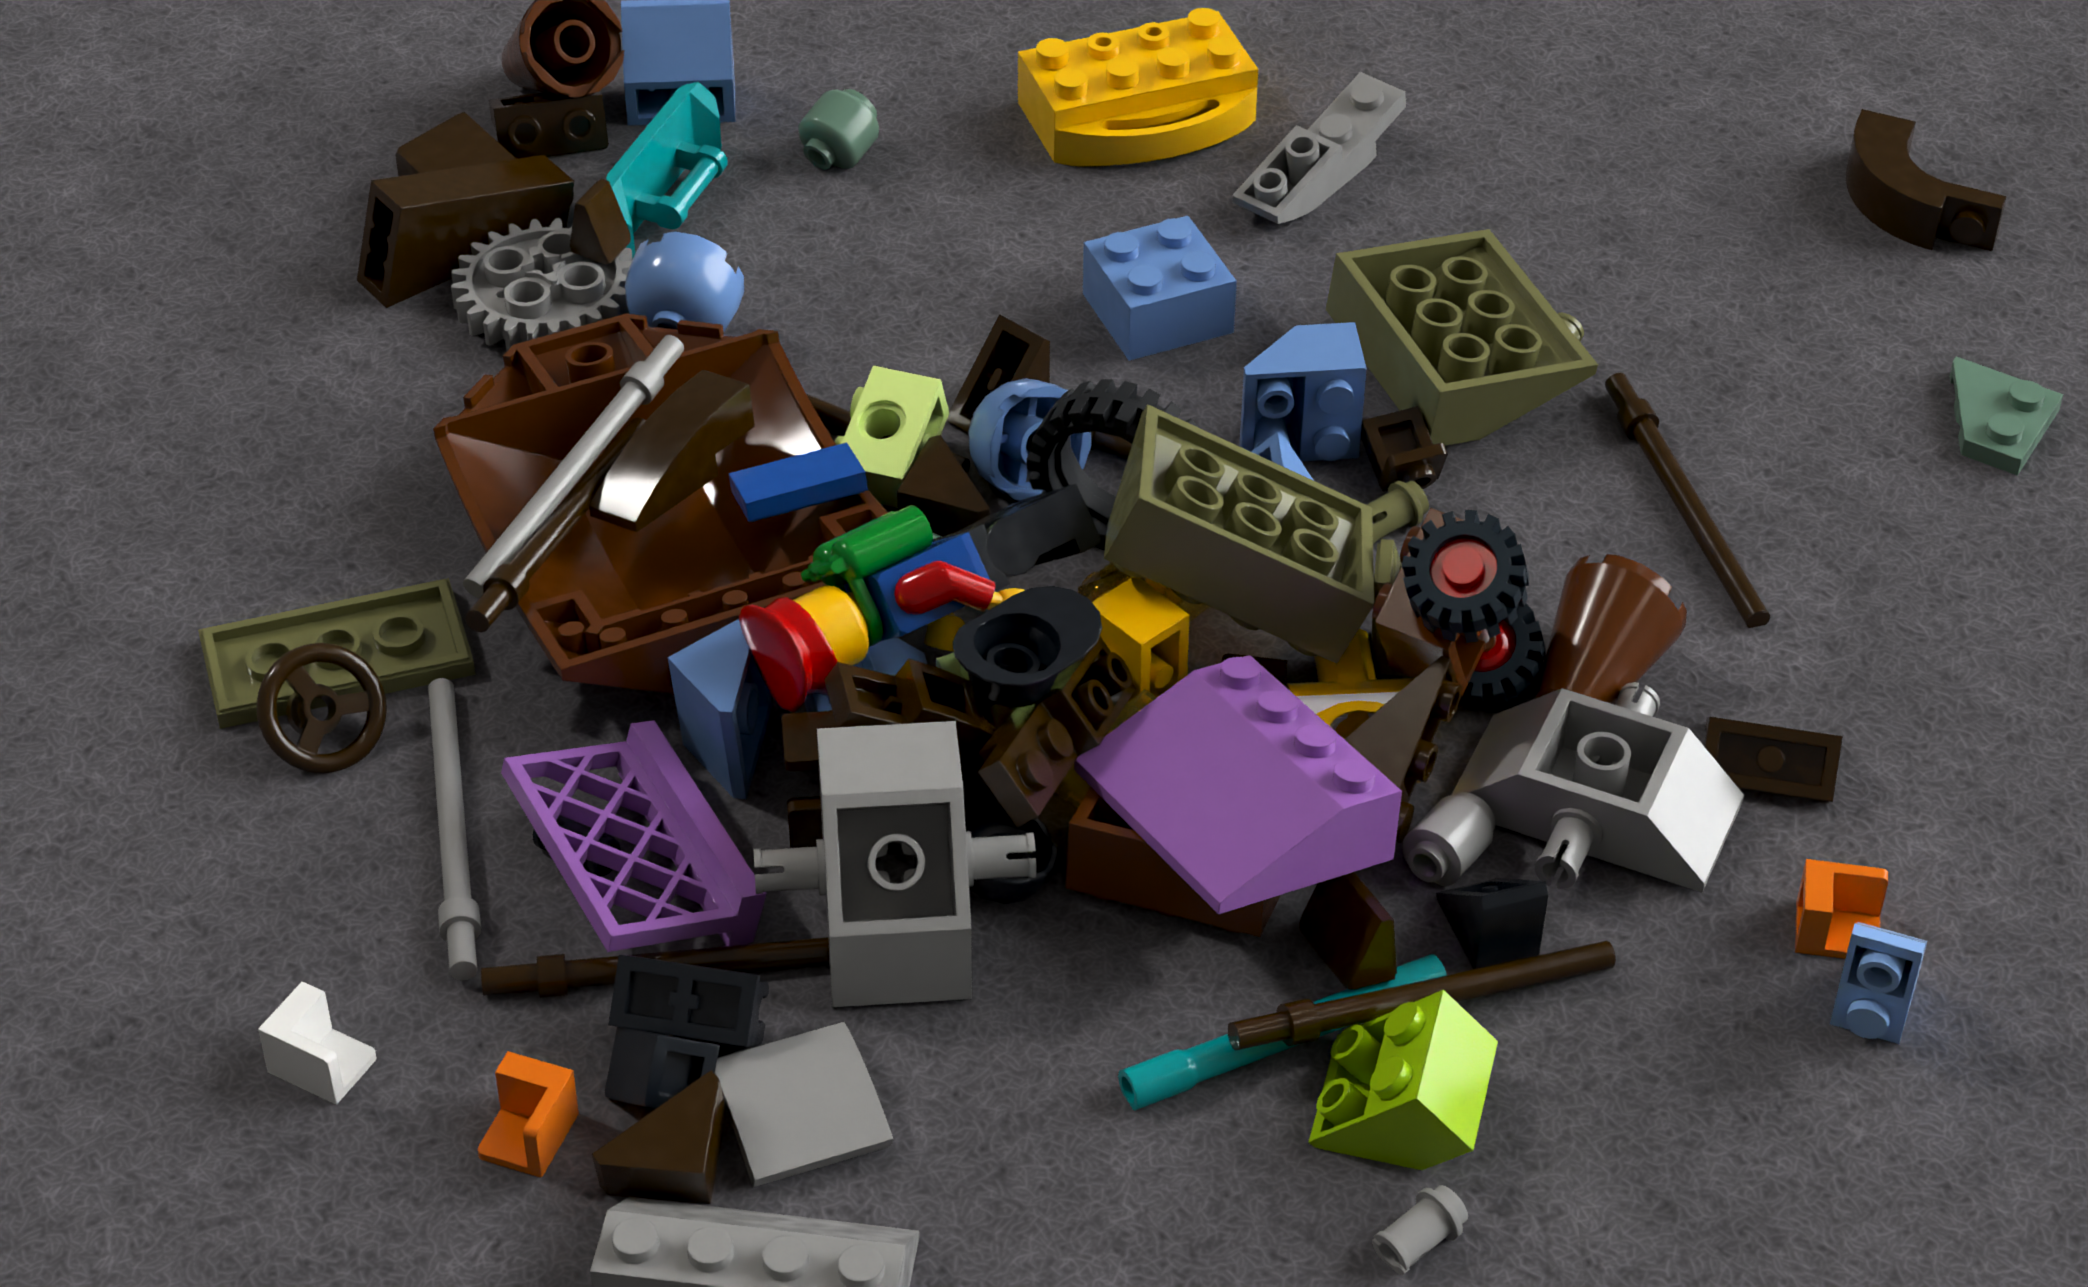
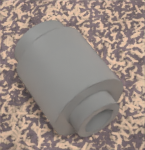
[1402,792,1496,886]

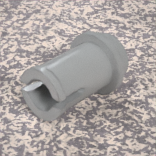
[1372,1185,1468,1275]

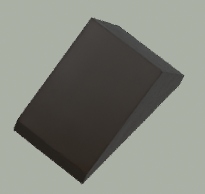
[947,314,1050,432]
[897,435,990,536]
[592,1070,726,1204]

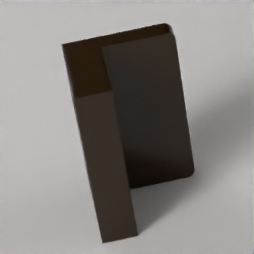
[1704,717,1843,802]

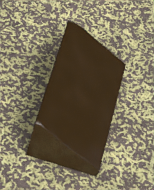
[1299,872,1397,990]

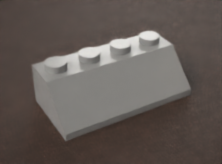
[590,1197,920,1287]

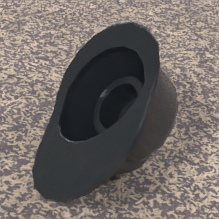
[952,586,1102,708]

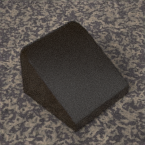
[570,178,631,264]

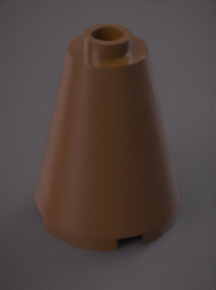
[502,0,624,98]
[1535,554,1687,705]

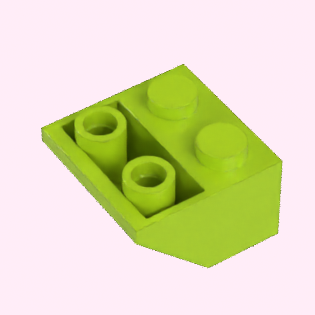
[1308,990,1498,1170]

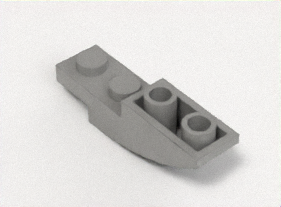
[1232,72,1406,224]

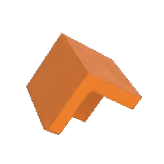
[1795,859,1888,959]
[478,1051,579,1178]

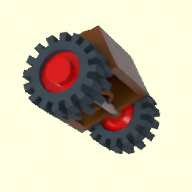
[1372,508,1546,713]

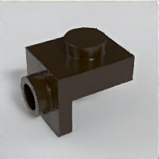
[1361,406,1448,492]

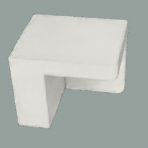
[258,982,376,1105]

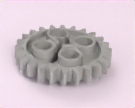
[451,218,632,351]

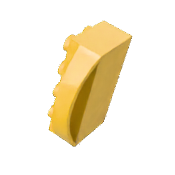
[1018,8,1258,166]

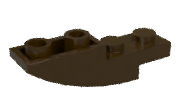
[978,636,1136,827]
[824,658,1013,786]

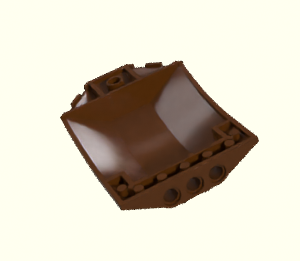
[433,314,888,695]

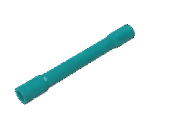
[1118,954,1447,1111]

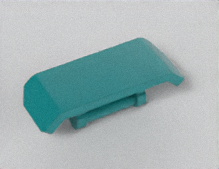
[606,81,728,259]

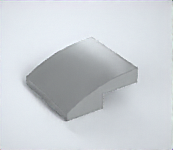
[714,1022,893,1187]

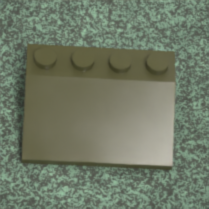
[1326,229,1598,446]
[1104,404,1374,664]

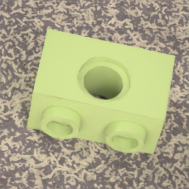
[834,366,949,508]

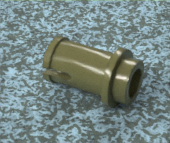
[1367,481,1429,544]

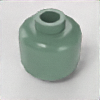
[798,89,879,170]

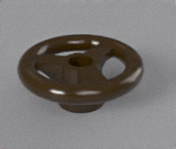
[257,643,387,774]

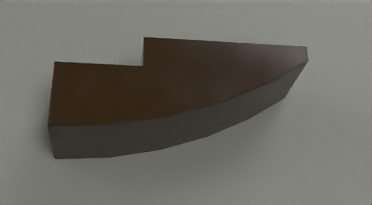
[589,370,755,532]

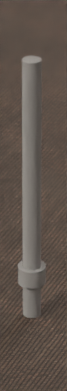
[463,335,684,598]
[428,678,481,980]

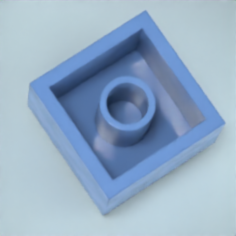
[1083,216,1236,361]

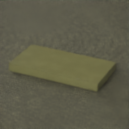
[198,578,476,729]

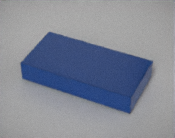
[728,442,868,522]

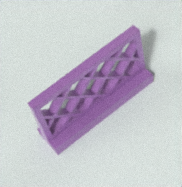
[501,720,767,952]

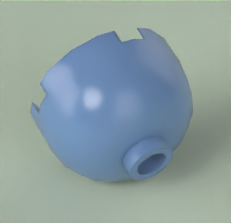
[625,232,744,332]
[968,378,1091,501]

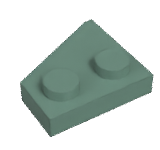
[1949,356,2064,476]

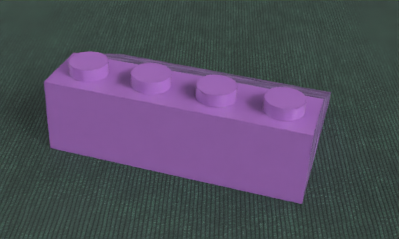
[1074,655,1402,914]

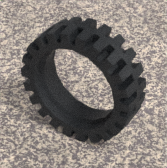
[1026,379,1199,551]

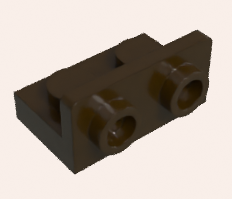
[488,91,609,159]

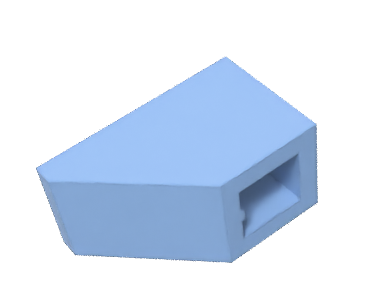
[1830,922,1928,1044]

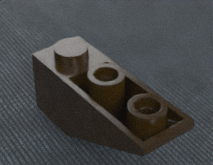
[1345,656,1462,843]

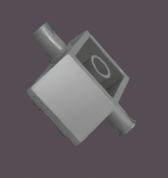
[1452,682,1744,893]
[753,721,1036,1007]

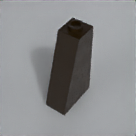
[357,155,575,308]

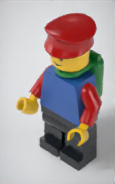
[739,483,1102,713]

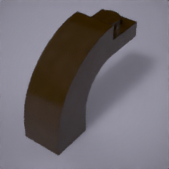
[1846,109,2007,251]

